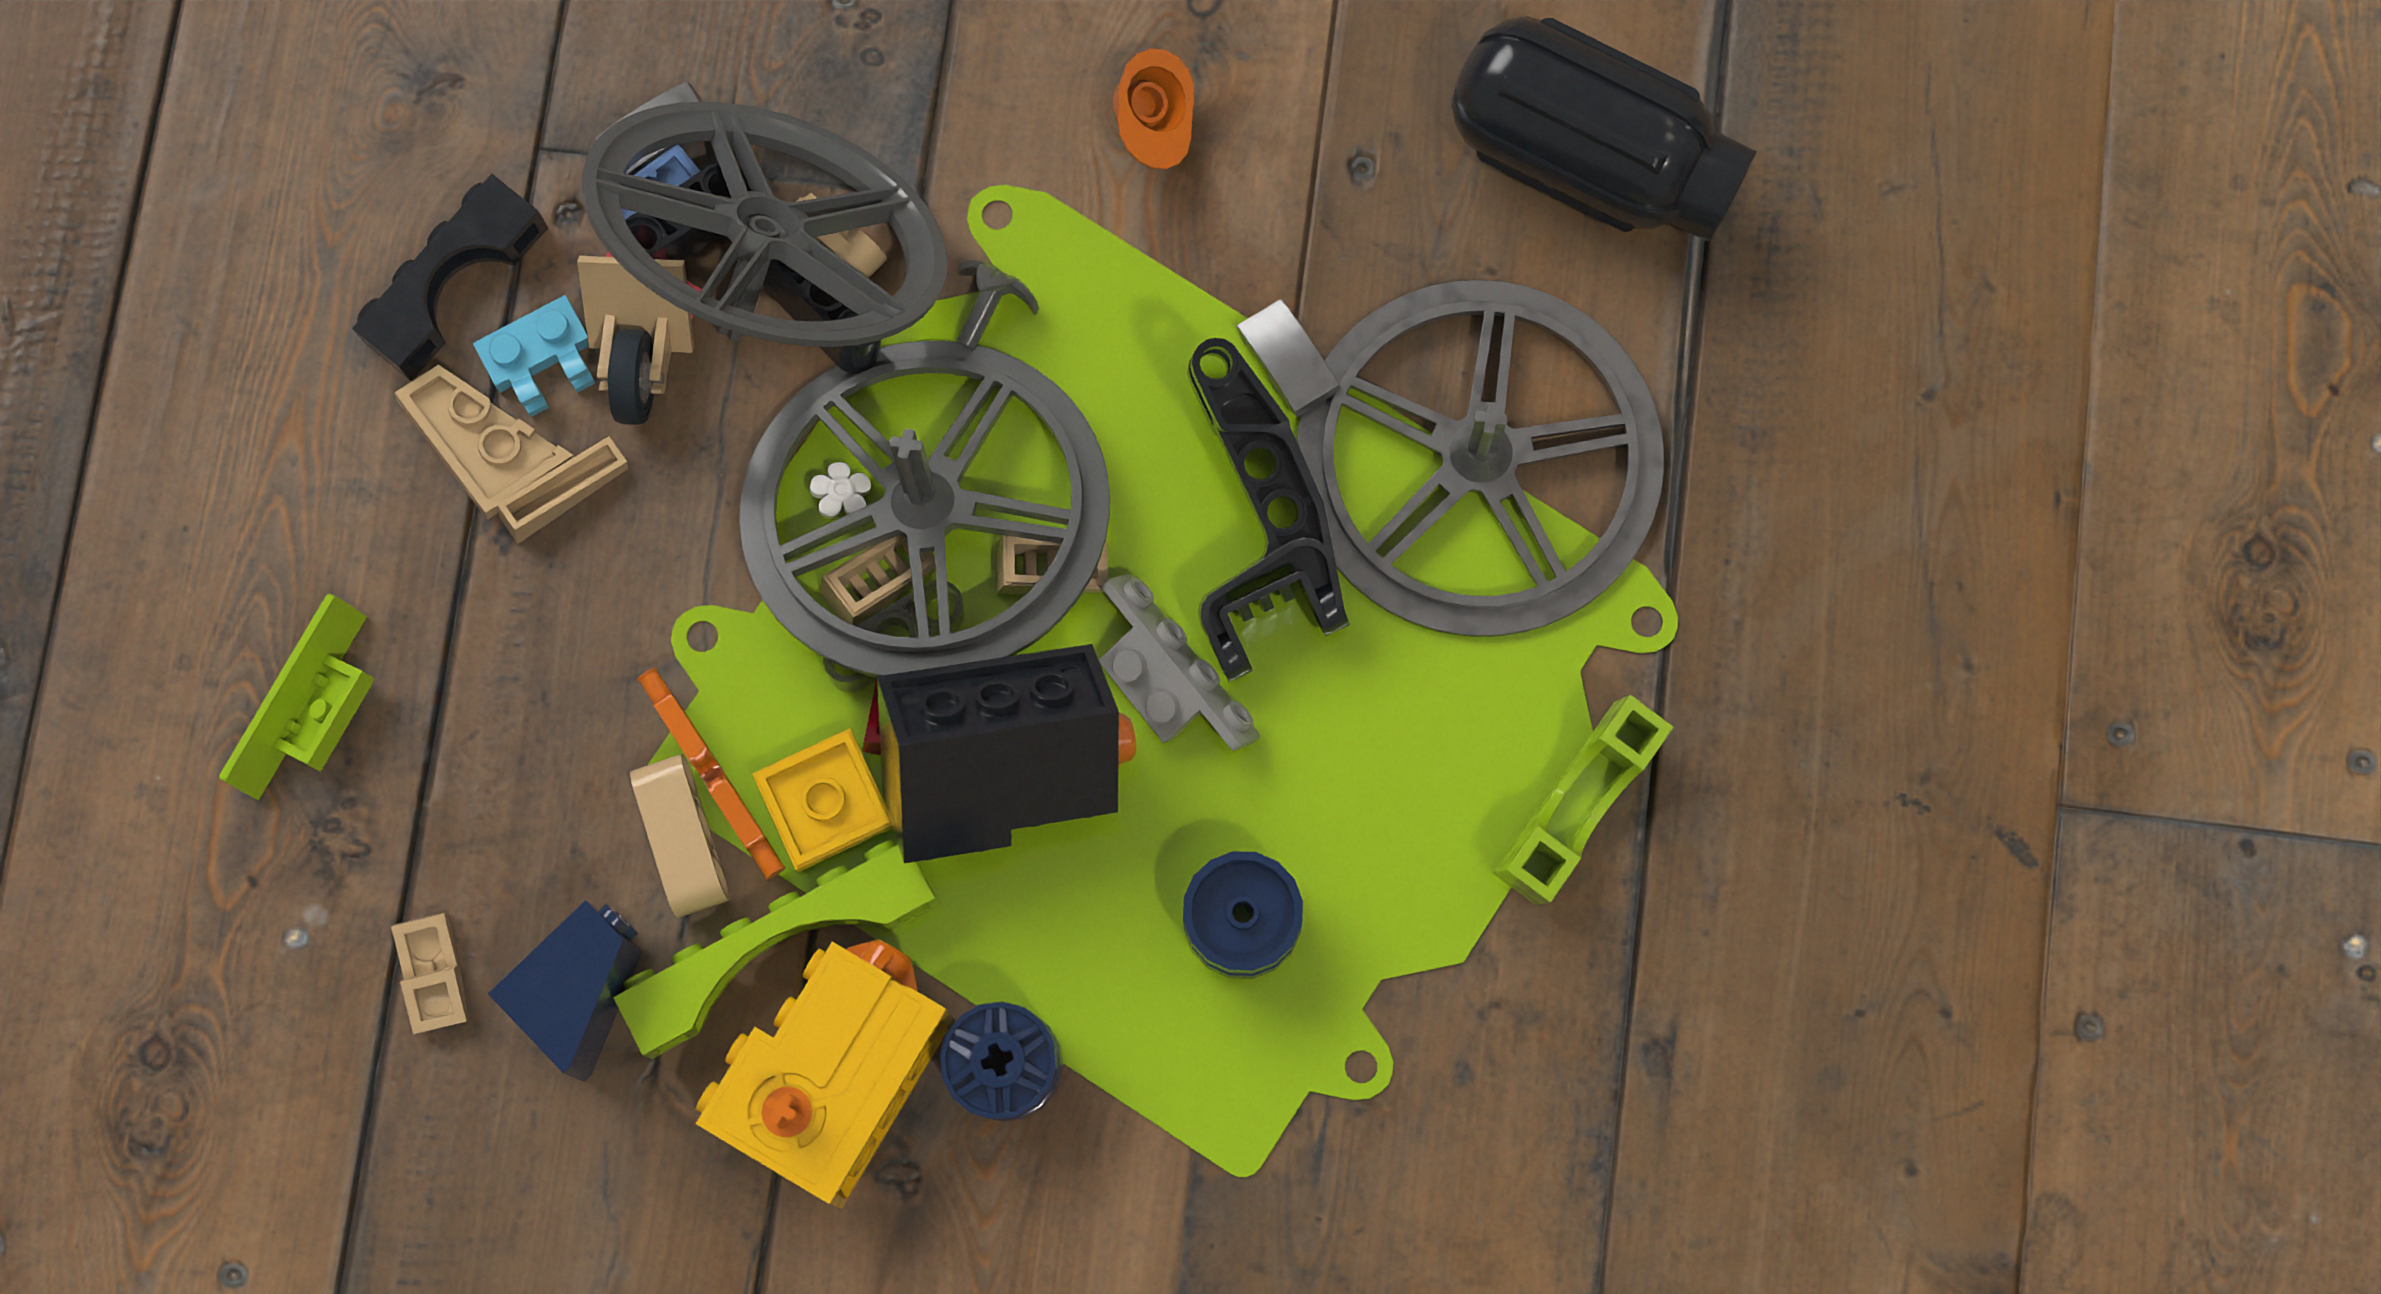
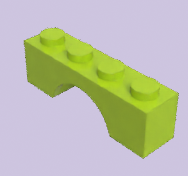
[1493,695,1674,905]

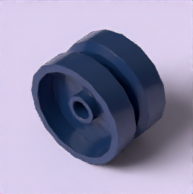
[1183,851,1303,979]

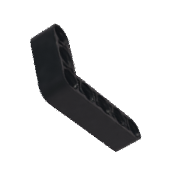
[625,163,882,374]

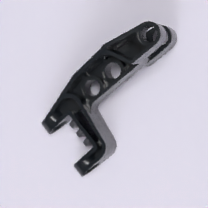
[1187,338,1350,682]

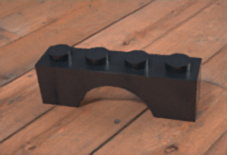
[352,174,548,381]

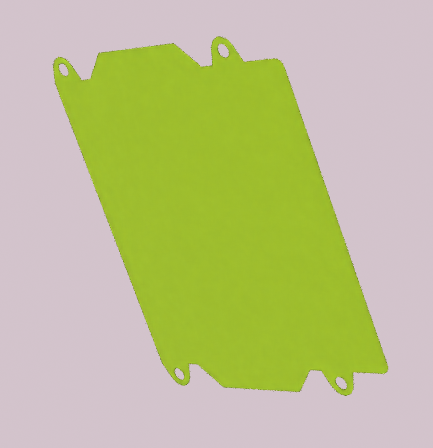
[648,185,1678,1177]

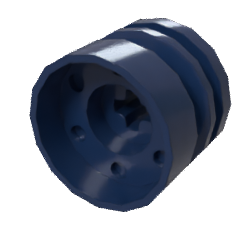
[940,1002,1063,1122]

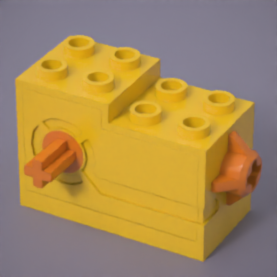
[695,939,955,1209]

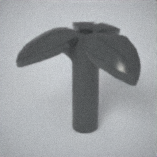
[957,260,1039,349]

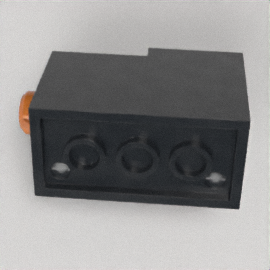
[877,644,1136,864]

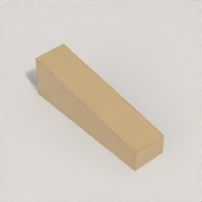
[497,436,628,544]

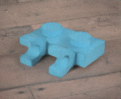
[473,295,596,417]

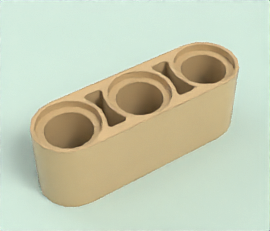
[630,754,730,918]

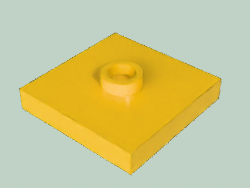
[752,728,893,873]

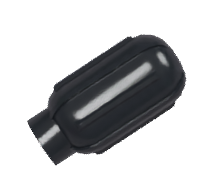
[1451,16,1757,243]

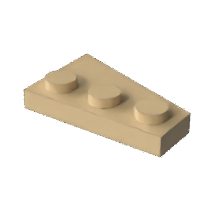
[394,364,574,520]

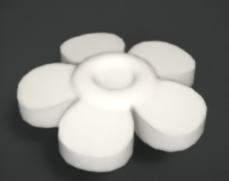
[810,462,871,519]

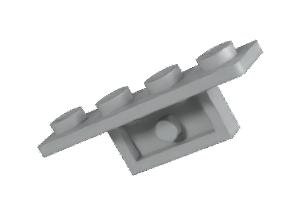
[1099,574,1260,751]

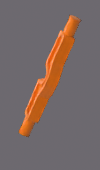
[637,667,786,880]

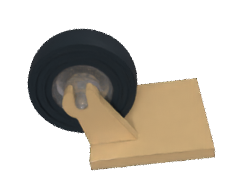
[577,256,694,425]

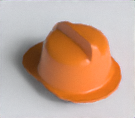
[1113,49,1194,170]

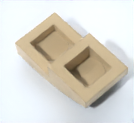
[391,911,468,1034]

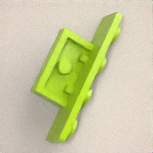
[219,594,375,801]

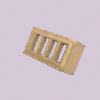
[996,535,1108,595]
[820,536,936,627]

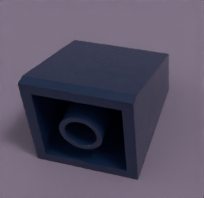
[488,900,642,1082]

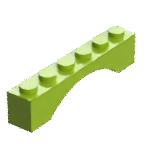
[613,840,940,1059]

